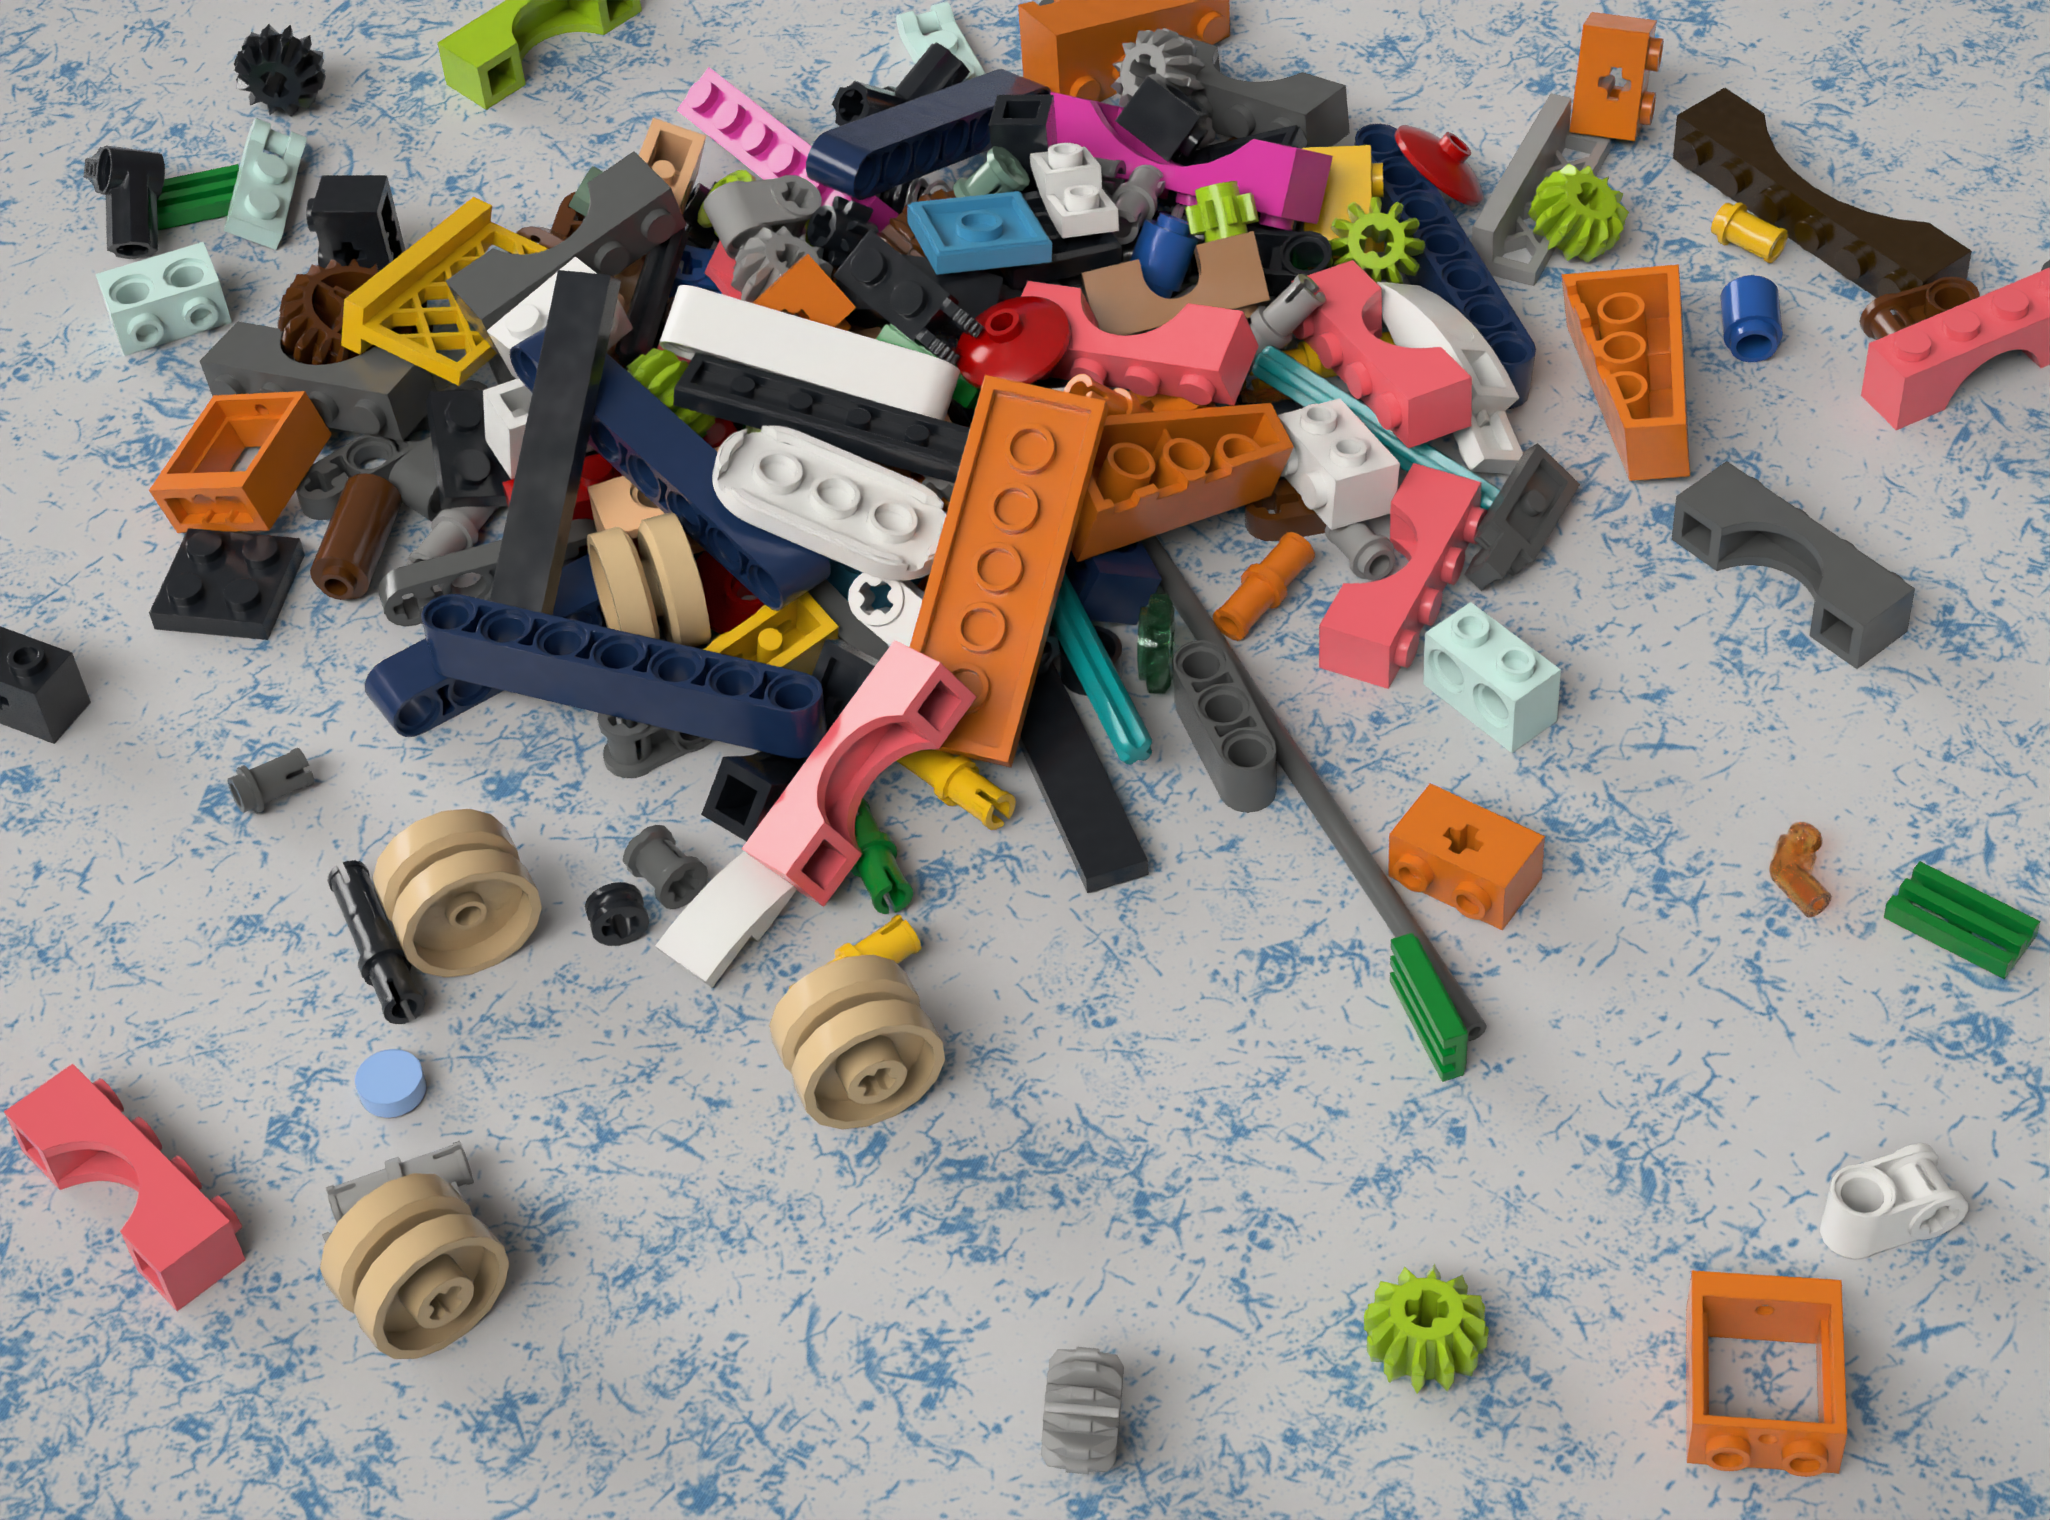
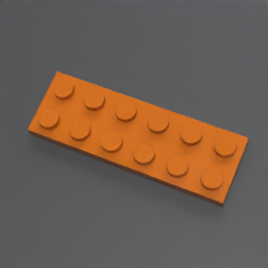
[910,375,1109,768]

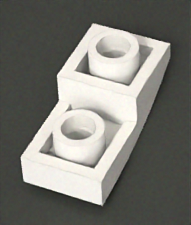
[1030,143,1119,238]
[655,852,797,988]

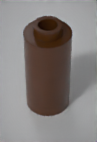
[310,473,402,600]

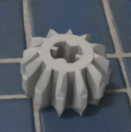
[1111,28,1206,108]
[731,226,833,316]
[1041,1347,1124,1474]

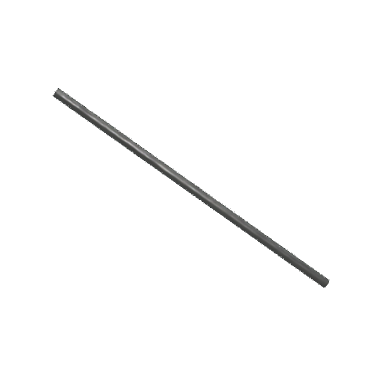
[1141,536,1487,1041]

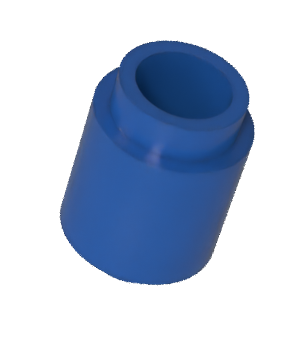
[1129,212,1199,299]
[1720,275,1783,362]

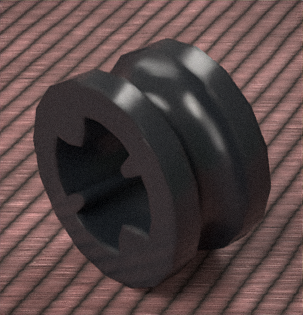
[585,882,649,946]

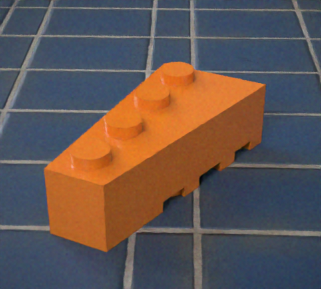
[1018,0,1230,102]
[1561,264,1690,481]
[1071,403,1294,562]

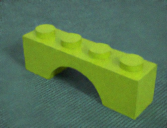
[437,0,642,110]

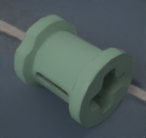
[953,146,1030,198]

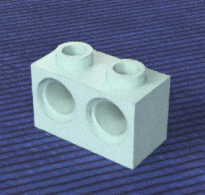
[96,242,232,356]
[1423,602,1561,753]

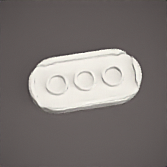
[712,426,946,581]

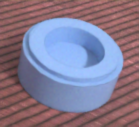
[355,1049,427,1118]

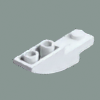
[1377,282,1523,474]

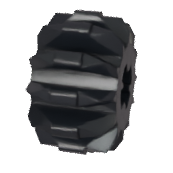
[234,24,326,117]

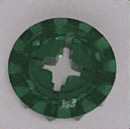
[1137,593,1176,694]

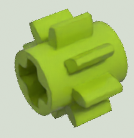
[1185,181,1259,243]

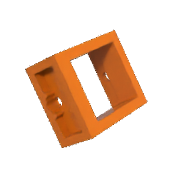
[149,391,332,533]
[1686,1270,1847,1477]

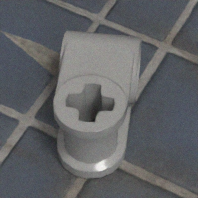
[703,175,822,259]

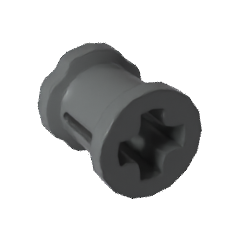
[623,825,708,909]

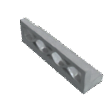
[1472,93,1611,286]

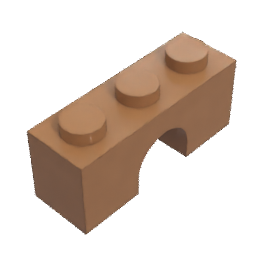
[1081,231,1270,336]

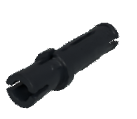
[327,860,425,1024]

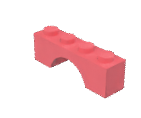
[1291,260,1472,449]
[1861,267,2050,430]
[1021,281,1259,406]
[1319,463,1487,689]
[742,640,976,907]
[4,1064,245,1311]

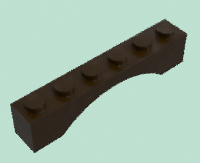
[1673,88,1972,298]

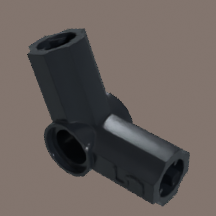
[832,42,970,126]
[83,145,165,259]

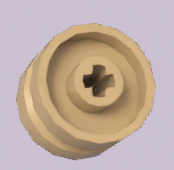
[587,512,711,647]
[373,809,542,978]
[769,955,945,1130]
[320,1173,509,1359]

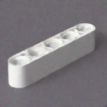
[659,285,960,421]

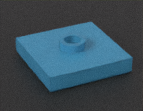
[907,191,1052,275]

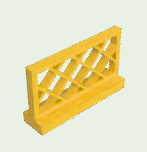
[341,197,548,386]

